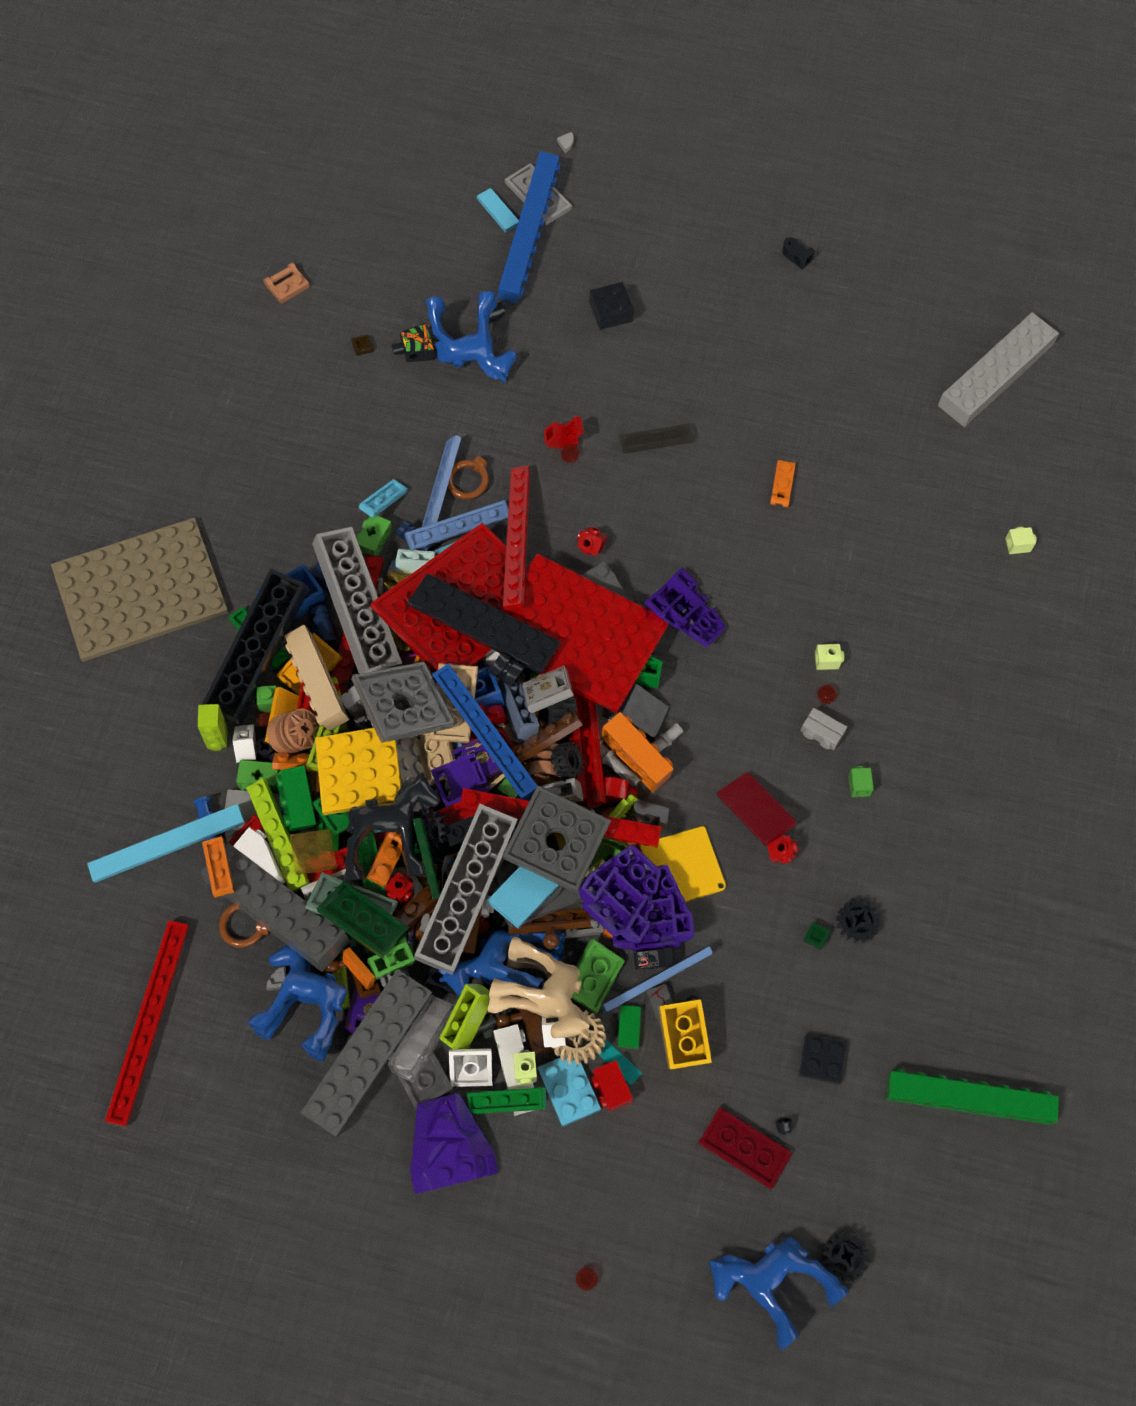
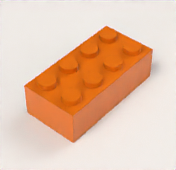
[600,712,674,793]

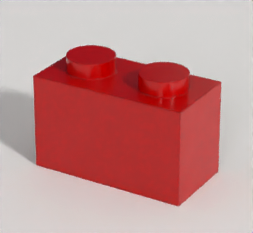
[591,1060,633,1112]

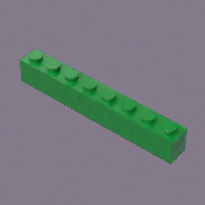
[885,1069,1059,1125]

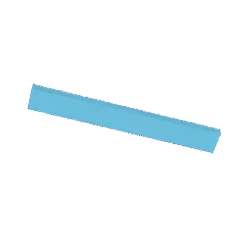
[87,804,245,883]

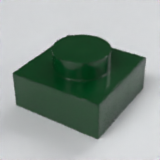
[803,922,830,950]

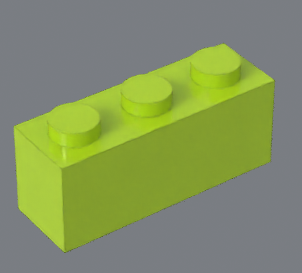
[198,704,228,751]
[439,984,490,1050]

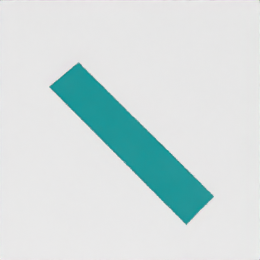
[578,1029,642,1085]

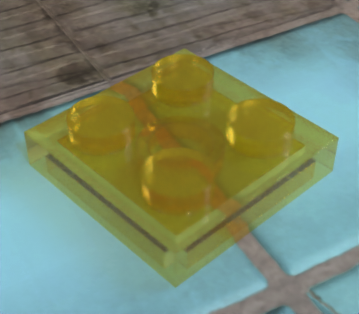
[290,829,337,875]

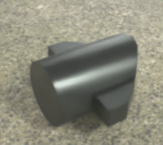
[475,1013,496,1039]

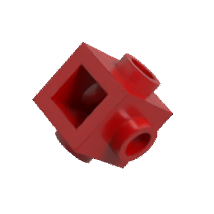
[577,527,608,556]
[767,834,799,864]
[385,872,415,906]

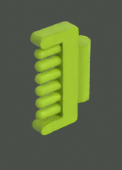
[609,794,639,819]

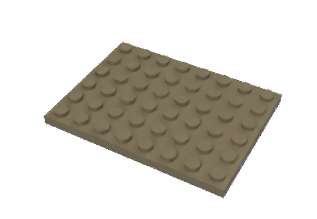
[51,517,228,662]

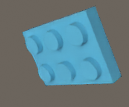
[538,1058,601,1127]

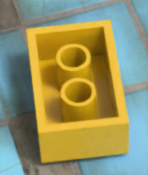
[658,999,712,1069]

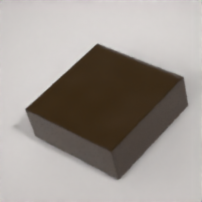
[351,334,373,356]

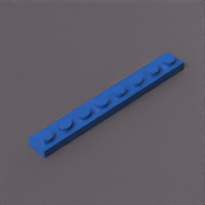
[432,663,537,800]

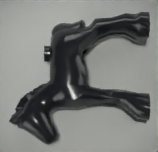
[345,772,441,881]

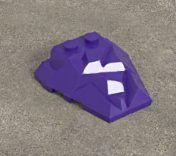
[644,568,726,647]
[579,844,661,943]
[613,865,695,952]
[410,1093,498,1194]

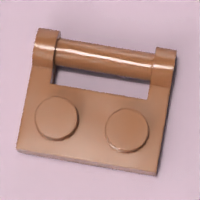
[263,262,310,304]

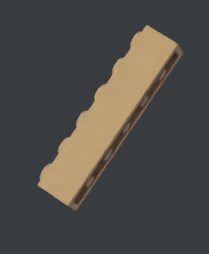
[285,625,349,731]

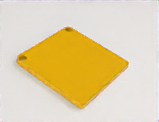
[640,826,726,902]

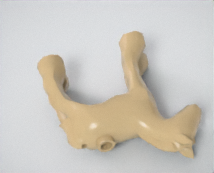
[488,936,590,1039]

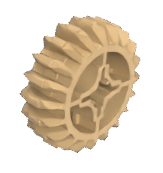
[552,1010,606,1065]

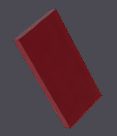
[716,772,797,847]
[698,1107,793,1190]

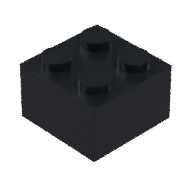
[589,282,634,330]

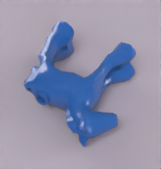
[426,291,517,383]
[439,928,565,999]
[247,945,347,1062]
[709,1238,850,1351]

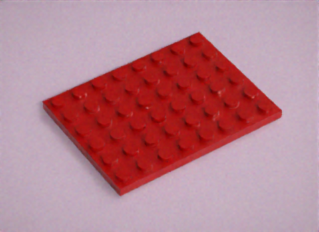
[370,523,528,673]
[500,554,669,713]

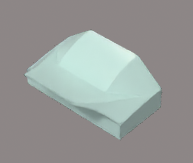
[396,549,435,573]

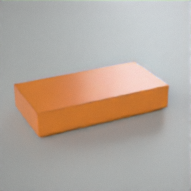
[342,947,375,990]

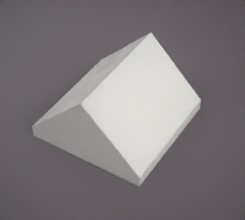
[449,1049,492,1087]

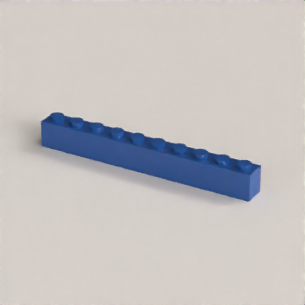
[497,151,561,303]

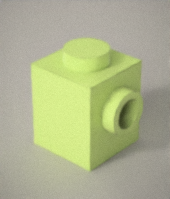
[1005,527,1036,554]
[815,644,844,670]
[513,1052,537,1086]

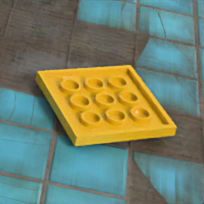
[315,728,401,815]

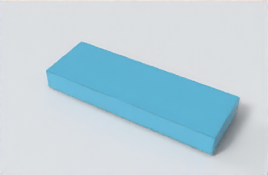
[477,188,519,233]
[359,479,408,518]

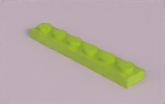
[247,778,310,893]

